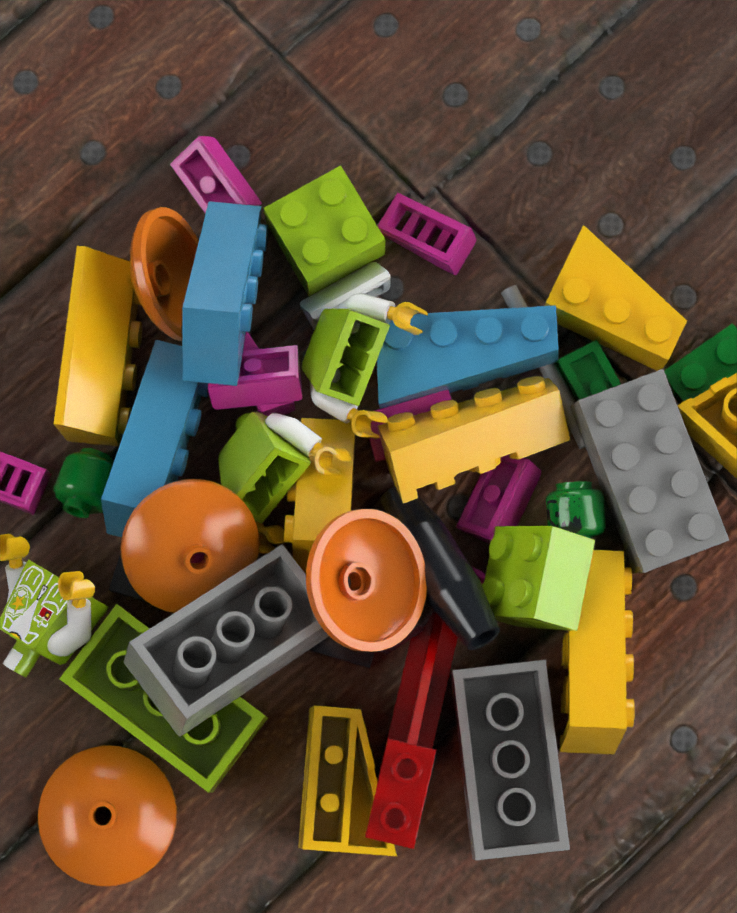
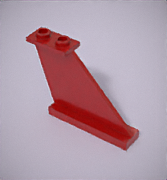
[365,613,458,849]

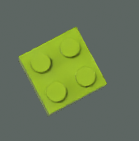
[264,165,385,297]
[482,526,595,631]

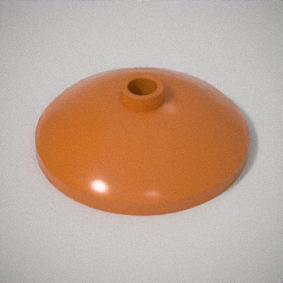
[130,207,199,341]
[121,479,259,613]
[306,509,427,652]
[38,745,177,886]

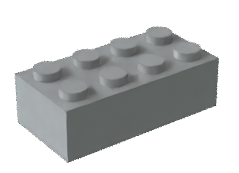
[570,369,729,574]
[124,544,329,737]
[450,660,570,861]

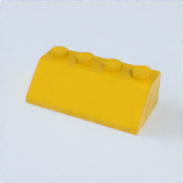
[54,246,142,446]

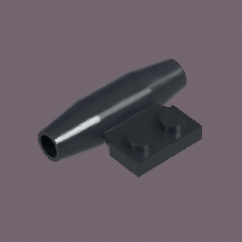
[348,486,500,655]

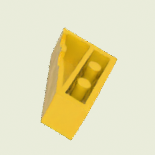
[545,225,687,371]
[284,418,355,574]
[298,705,397,856]

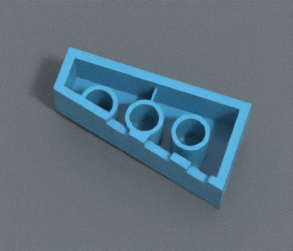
[182,201,268,386]
[377,305,558,409]
[101,340,209,537]

